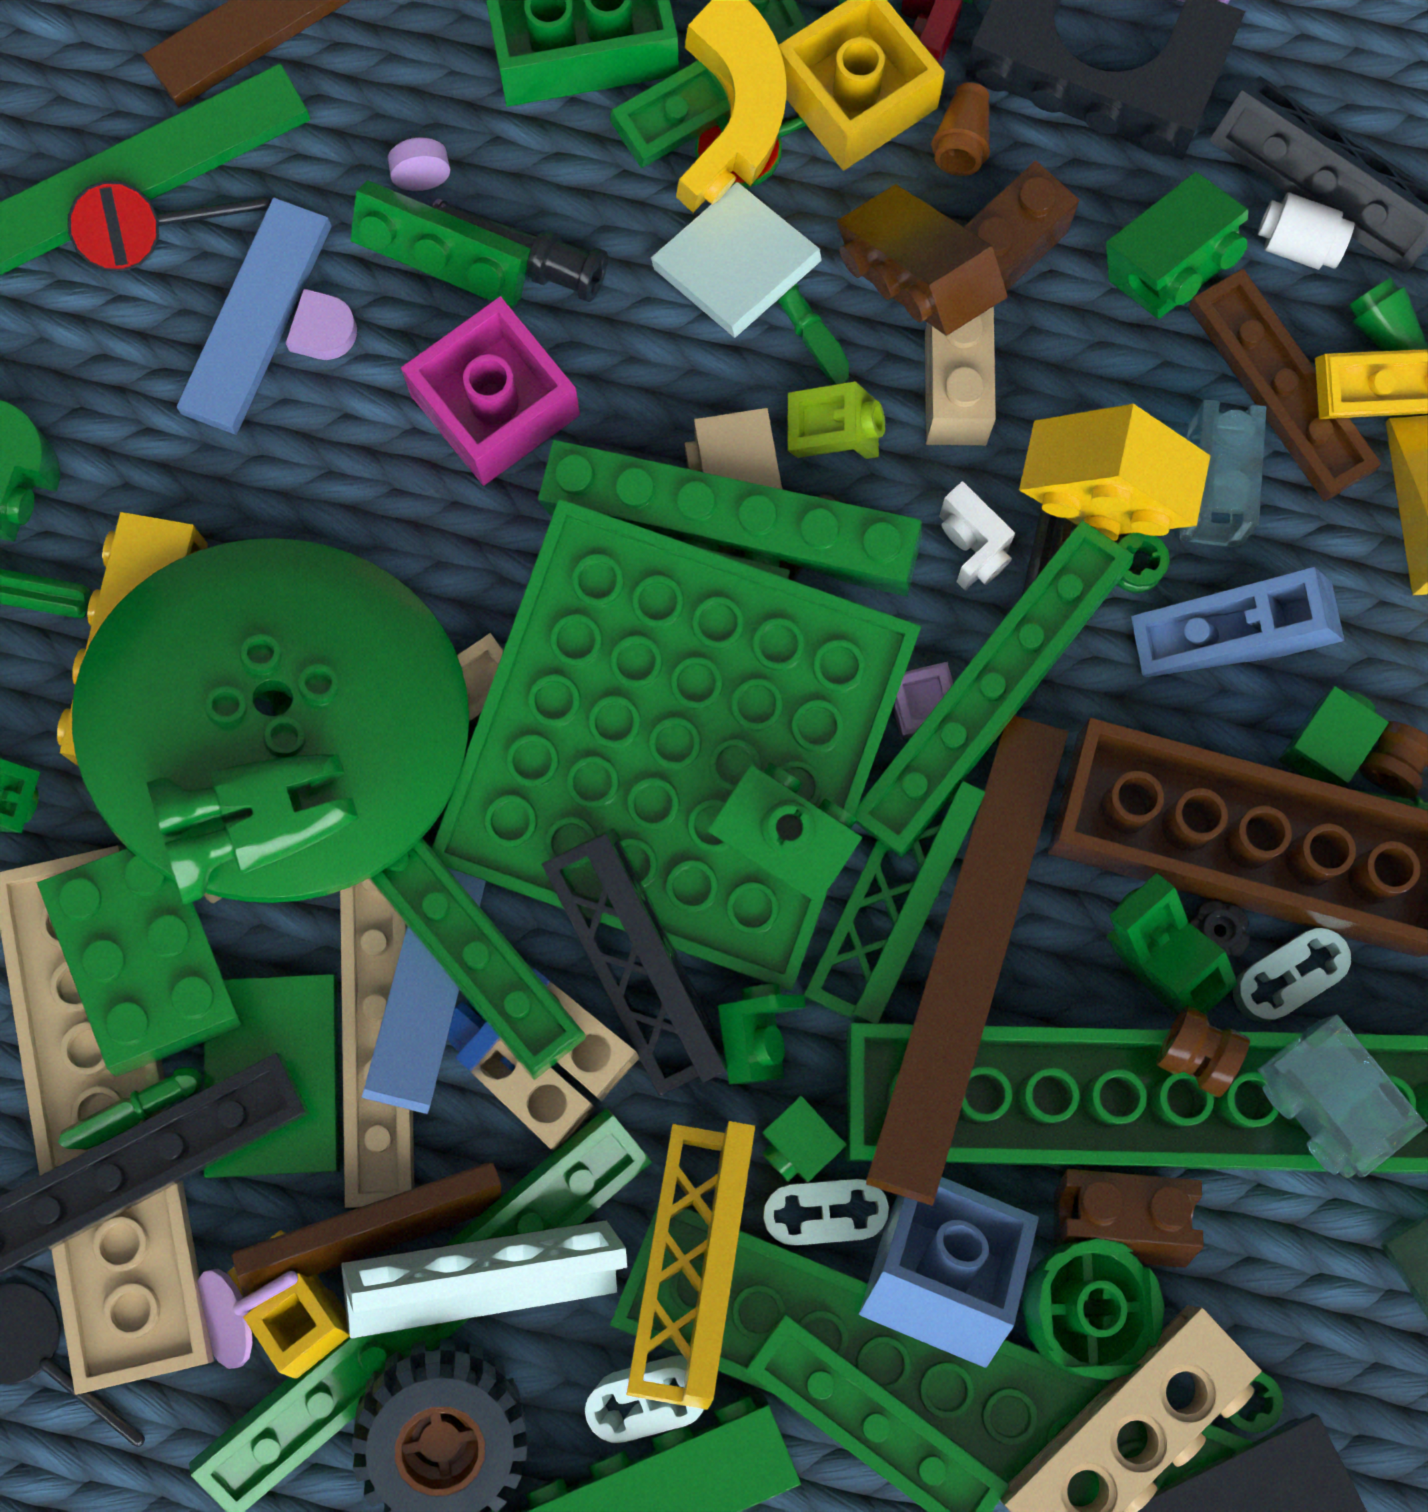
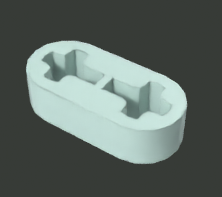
[1233,928,1351,1022]
[763,1179,889,1245]
[585,1355,704,1443]

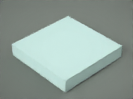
[651,182,821,338]

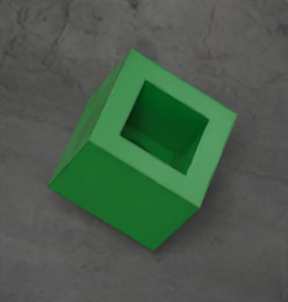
[761,1096,847,1183]

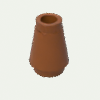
[931,83,990,176]

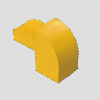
[227,1230,350,1379]

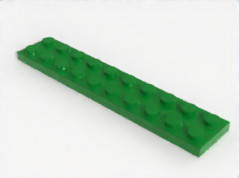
[610,1203,1253,1507]

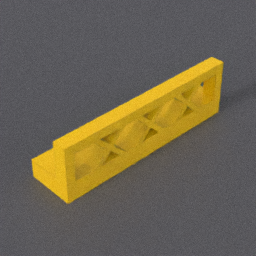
[626,1121,755,1410]

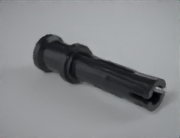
[431,199,608,302]

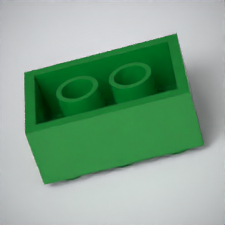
[486,0,679,107]
[36,848,242,1077]

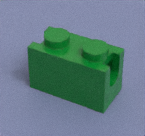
[1106,171,1248,320]

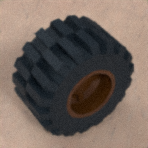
[352,1338,527,1512]

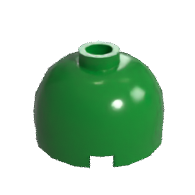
[1022,1238,1165,1380]

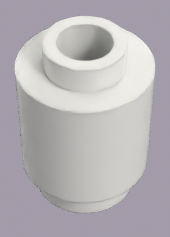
[1258,192,1355,270]

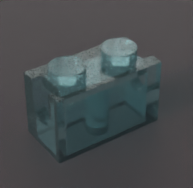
[1180,400,1266,548]
[1257,1015,1428,1178]

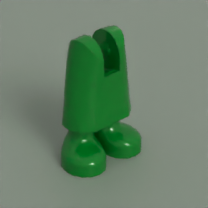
[146,754,359,904]

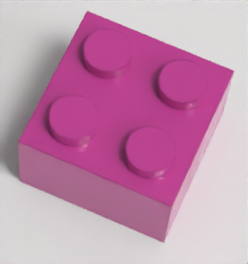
[401,296,580,486]

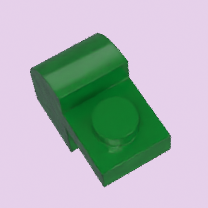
[0,400,60,542]
[1107,873,1238,1016]

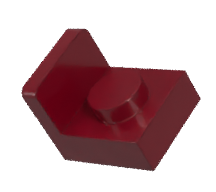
[901,0,963,66]

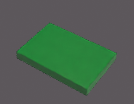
[204,974,340,1178]

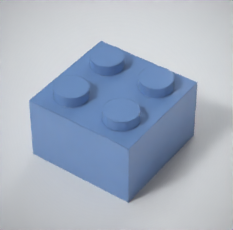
[859,1177,1039,1368]

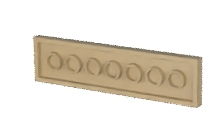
[0,846,214,1395]

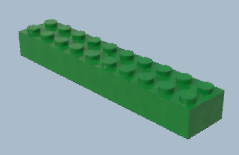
[845,1023,1428,1174]

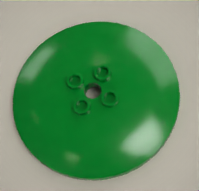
[72,538,469,903]

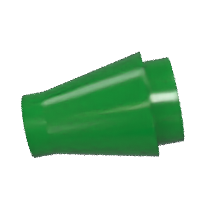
[1348,277,1428,351]

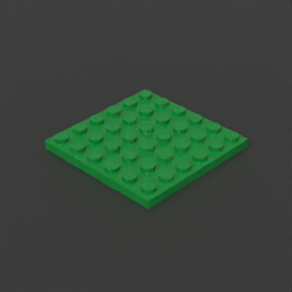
[432,499,921,991]

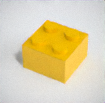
[778,0,945,171]
[1019,404,1211,541]

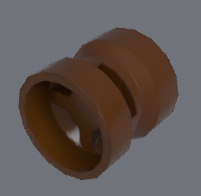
[1156,1005,1250,1098]

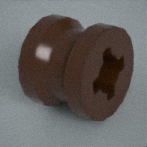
[1359,721,1428,798]

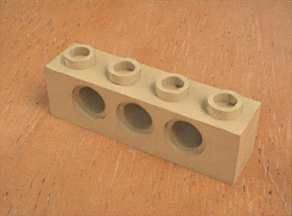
[1000,1305,1262,1512]

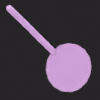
[197,1269,298,1369]

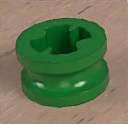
[1116,533,1170,594]
[1220,1372,1284,1433]

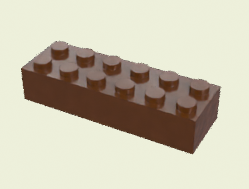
[1047,718,1428,958]

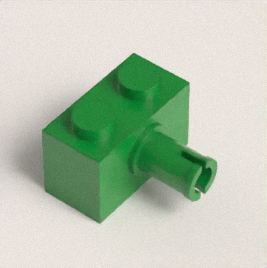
[708,762,862,904]

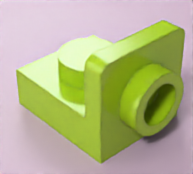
[788,381,885,459]

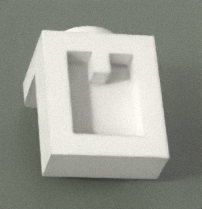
[939,481,1015,590]

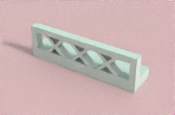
[341,1220,627,1338]

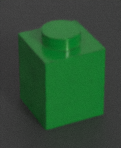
[1278,686,1389,787]

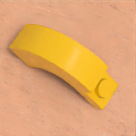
[676,0,787,213]

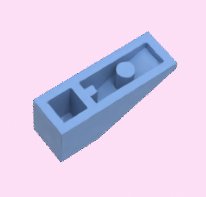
[1131,567,1345,677]

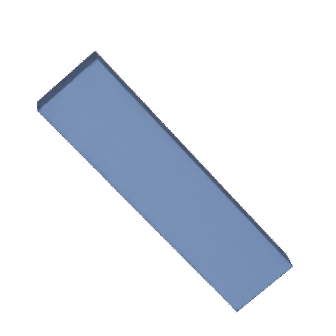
[176,198,332,435]
[361,867,486,1114]

